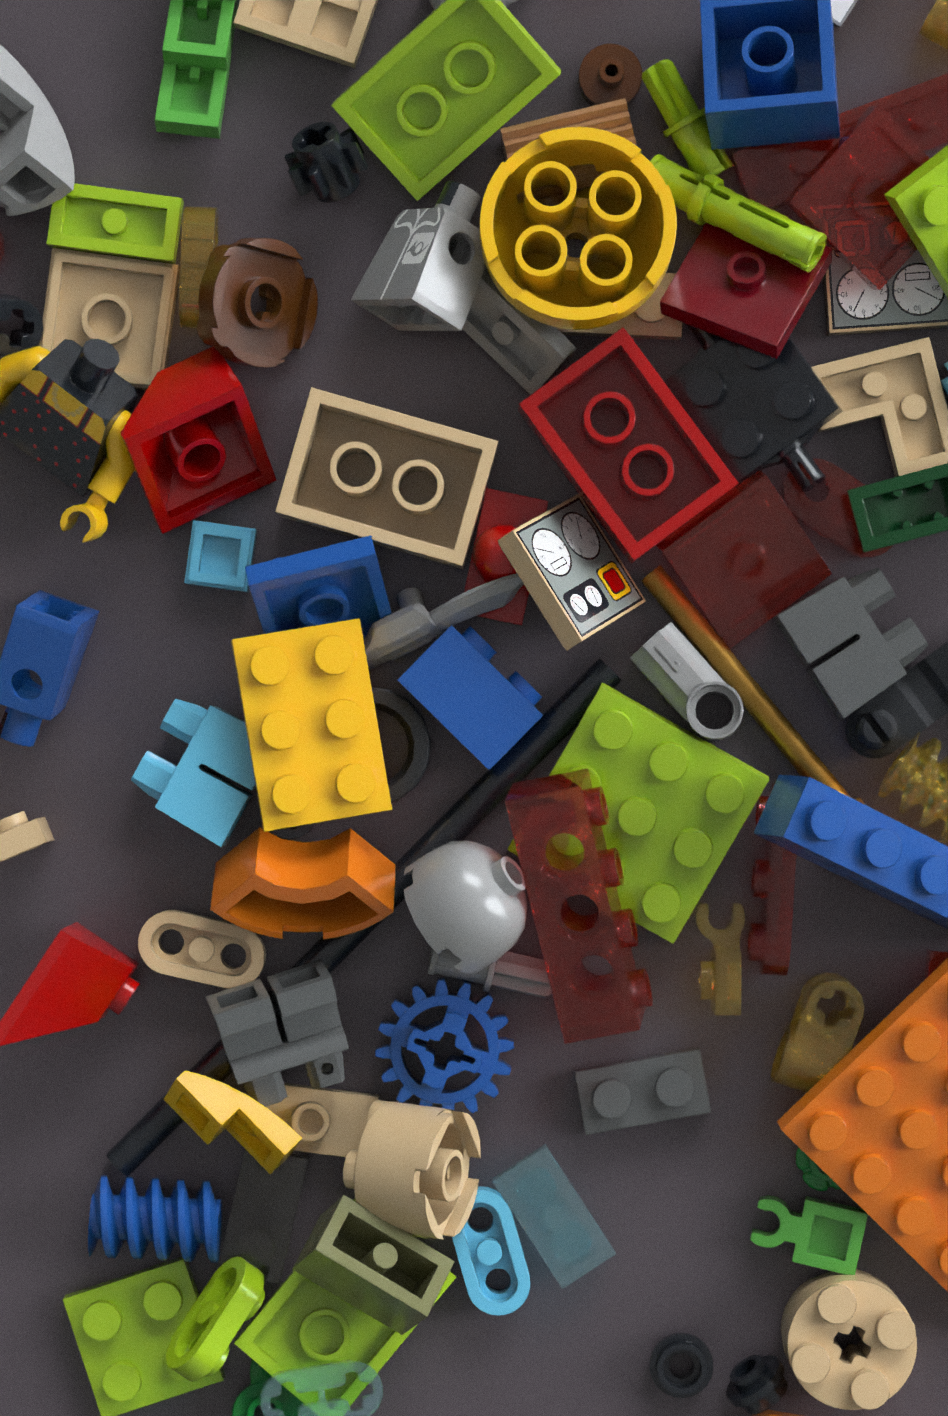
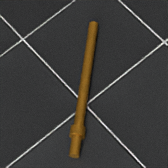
[641,565,866,805]

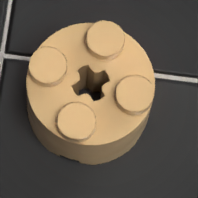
[343,1100,481,1240]
[780,1269,917,1410]

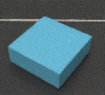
[184,520,257,593]

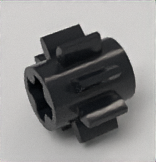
[284,122,368,202]

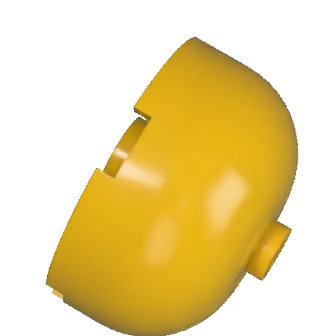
[480,127,677,330]

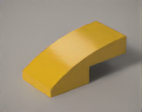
[164,1070,302,1175]

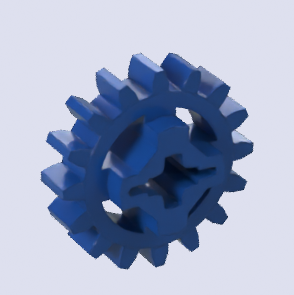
[375,978,514,1113]

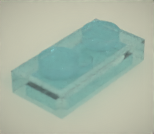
[492,1143,616,1289]

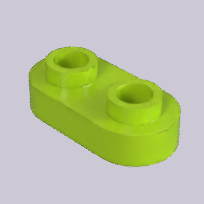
[166,1257,265,1382]

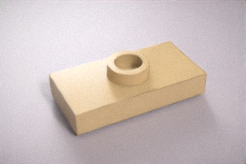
[267,1082,379,1157]

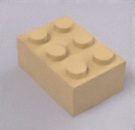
[275,387,498,569]

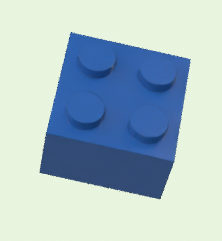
[700,0,840,150]

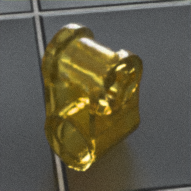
[770,972,865,1093]

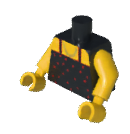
[0,339,138,543]

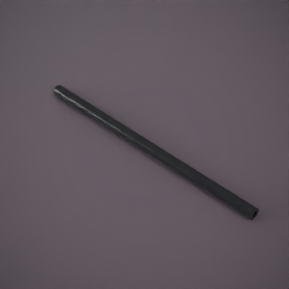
[106,658,622,1176]

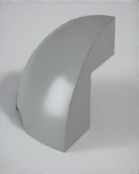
[0,45,75,216]

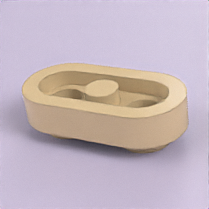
[138,910,266,989]

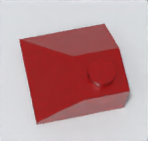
[120,346,277,534]
[0,922,140,1046]

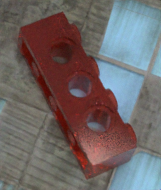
[505,768,653,1044]

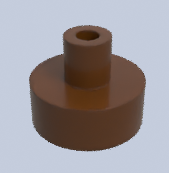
[578,44,642,106]

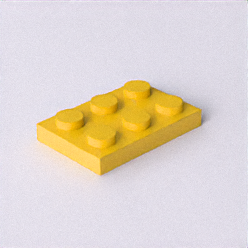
[231,618,392,832]

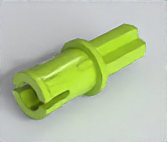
[642,59,733,177]

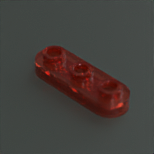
[747,783,796,976]

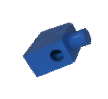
[0,590,99,747]

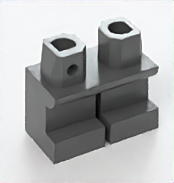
[772,568,928,719]
[205,959,349,1107]

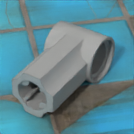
[630,622,744,742]

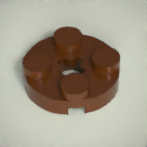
[197,238,318,367]

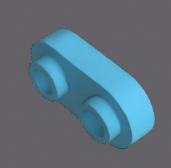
[452,1186,530,1316]

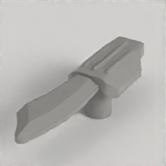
[364,573,524,669]

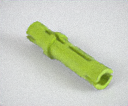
[650,154,827,273]

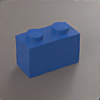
[398,625,543,770]

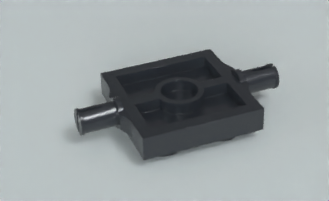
[664,324,843,492]

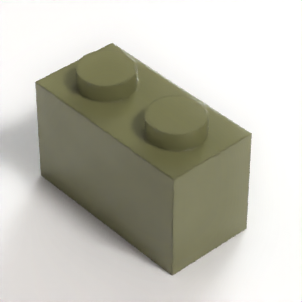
[292,1195,455,1335]

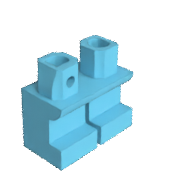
[131,699,256,847]

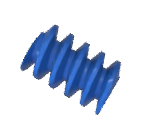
[88,1175,223,1263]

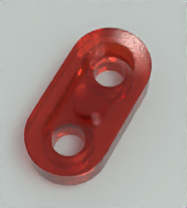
[781,458,893,558]

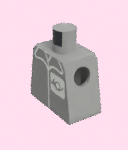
[351,181,486,331]

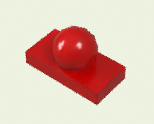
[464,488,548,626]

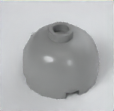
[404,841,527,974]

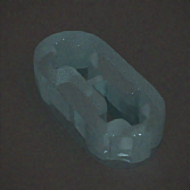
[259,1360,383,1416]

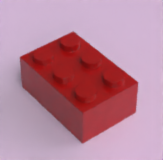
[518,327,739,564]

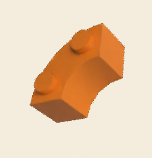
[210,827,396,939]

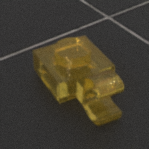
[695,903,745,1015]

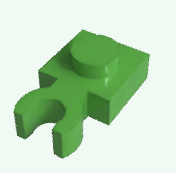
[750,1195,868,1275]

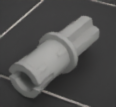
[427,948,557,998]

